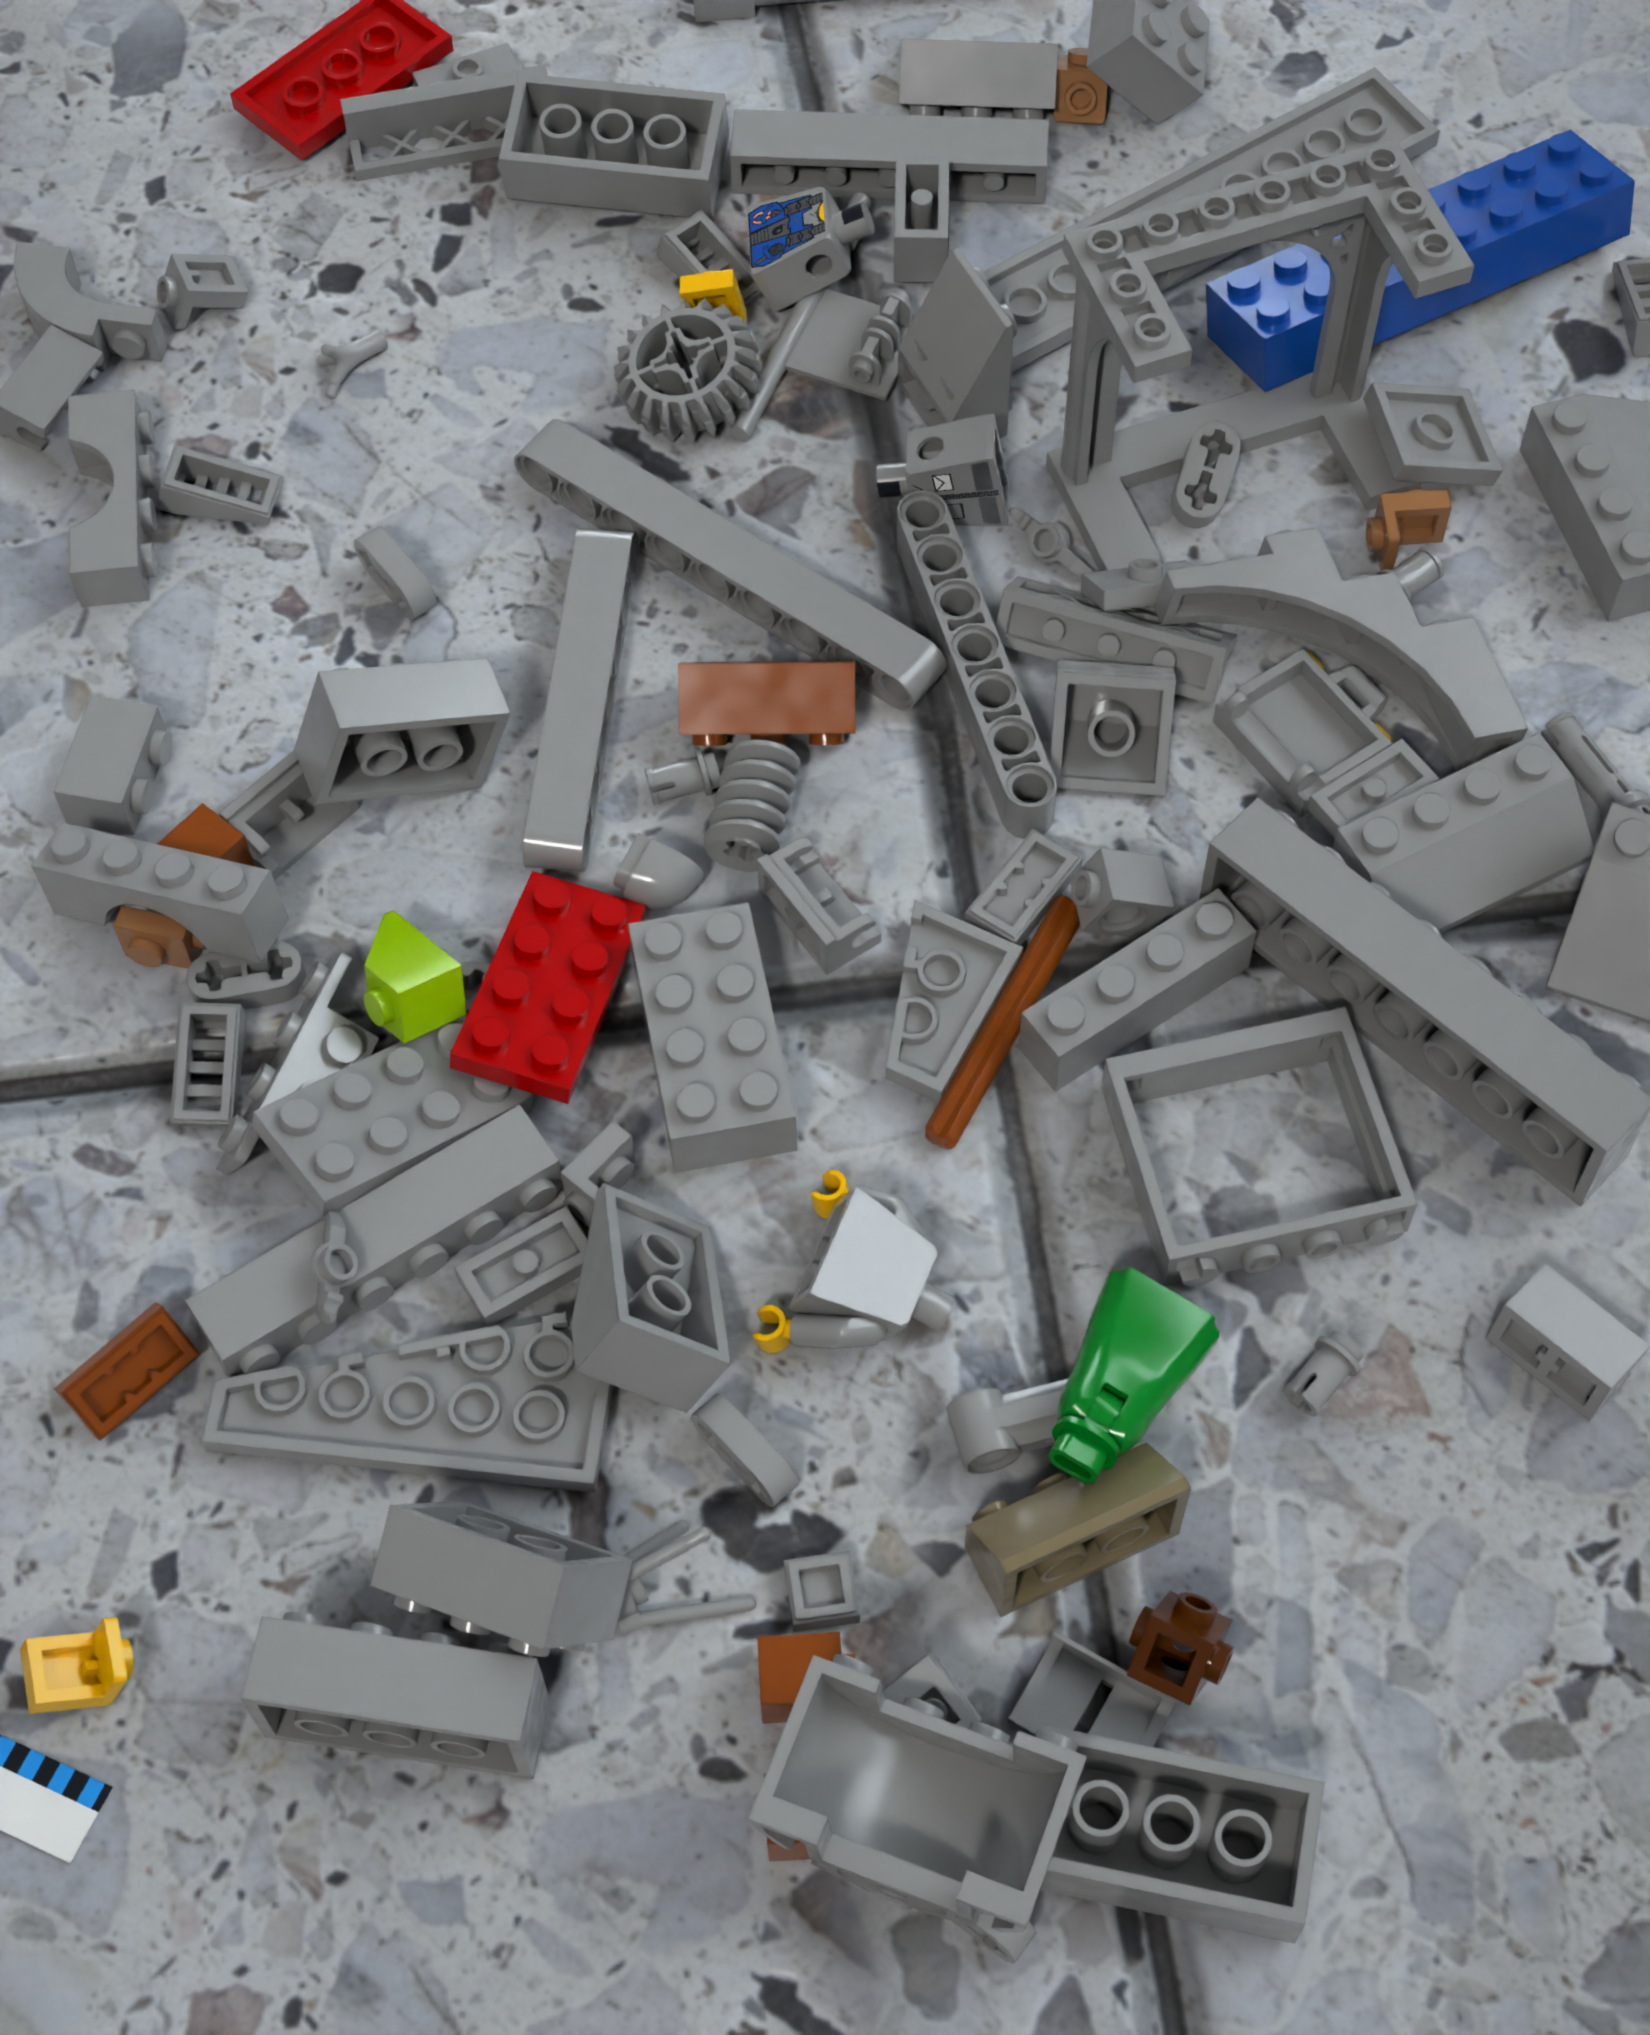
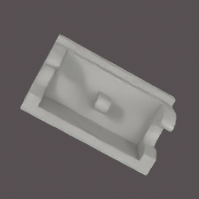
[0,325,104,451]
[219,749,360,881]
[757,837,881,975]
[1486,1263,1650,1421]

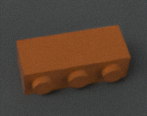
[678,661,856,746]

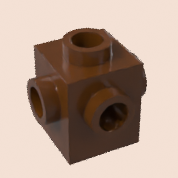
[1127,1591,1234,1705]

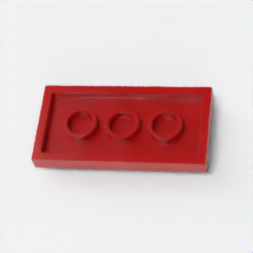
[230,0,454,161]
[450,871,646,1104]

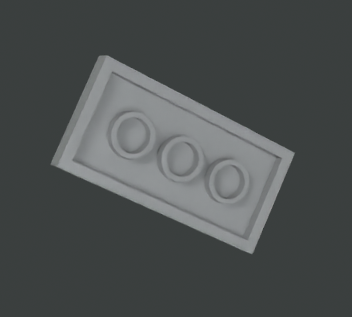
[252,1016,534,1217]

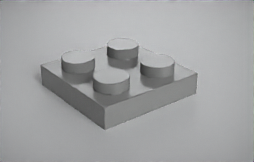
[1363,382,1503,486]

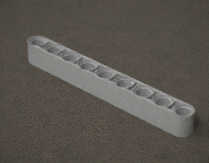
[514,419,947,711]

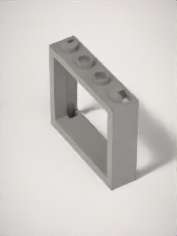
[1101,1007,1417,1287]

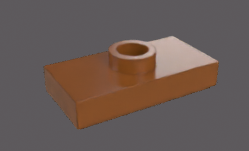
[54,1302,201,1441]

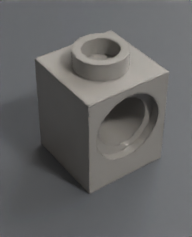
[1070,848,1175,938]

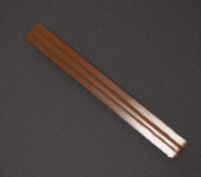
[925,895,1080,1150]

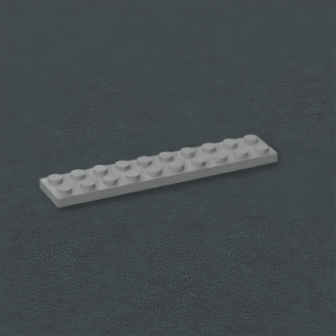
[984,67,1440,371]

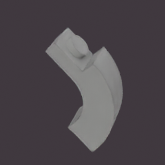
[14,242,167,372]

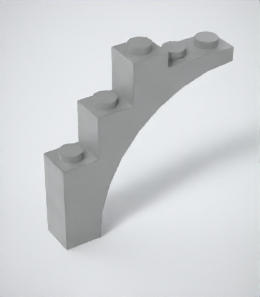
[1154,527,1528,771]

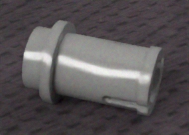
[1376,547,1444,603]
[645,750,720,805]
[1283,1331,1364,1417]

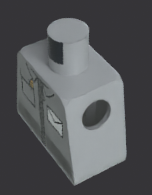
[876,414,1008,526]

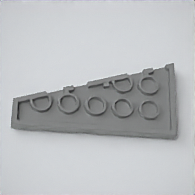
[201,1312,613,1493]

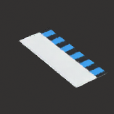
[0,1735,113,1863]

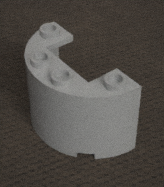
[748,1654,1087,1933]

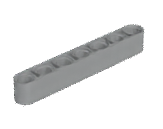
[896,490,1057,839]
[523,528,637,872]

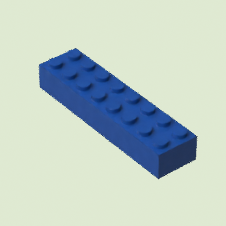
[1206,130,1635,392]

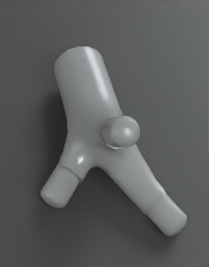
[316,329,388,399]

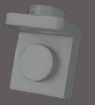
[157,254,248,329]
[560,1121,635,1227]

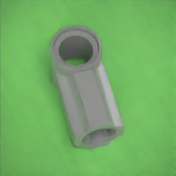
[946,1378,1069,1474]

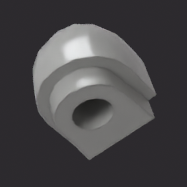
[613,833,704,910]

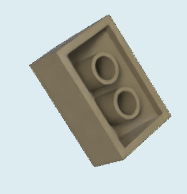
[965,1442,1191,1617]

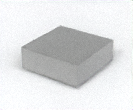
[784,1550,860,1632]

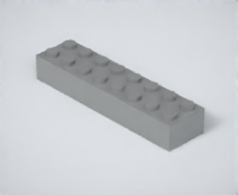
[1199,797,1650,1207]

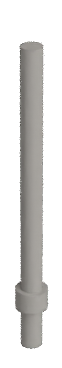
[729,192,872,442]

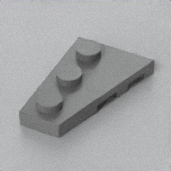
[886,899,1023,1102]

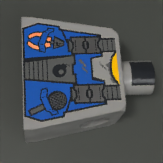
[747,186,875,312]

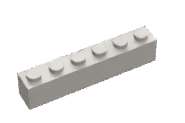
[730,109,1049,204]
[185,1104,564,1377]

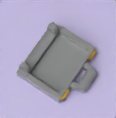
[1213,648,1392,817]

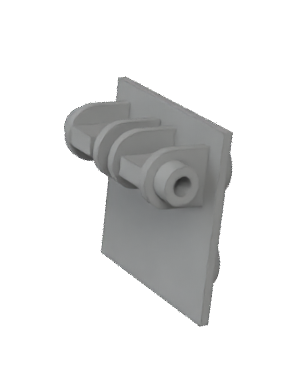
[785,289,915,401]

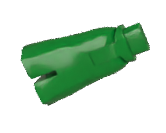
[1048,1268,1220,1484]

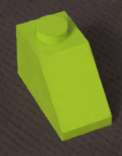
[363,910,467,1044]

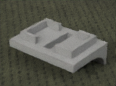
[1008,1631,1177,1747]

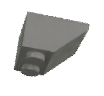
[1050,659,1176,796]

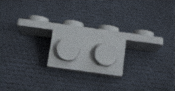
[216,952,379,1175]

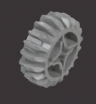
[614,298,763,442]

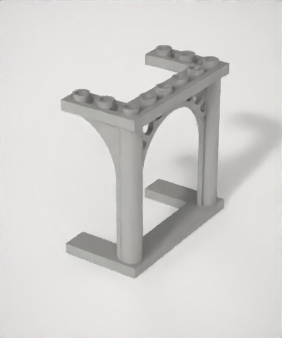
[1046,138,1474,571]

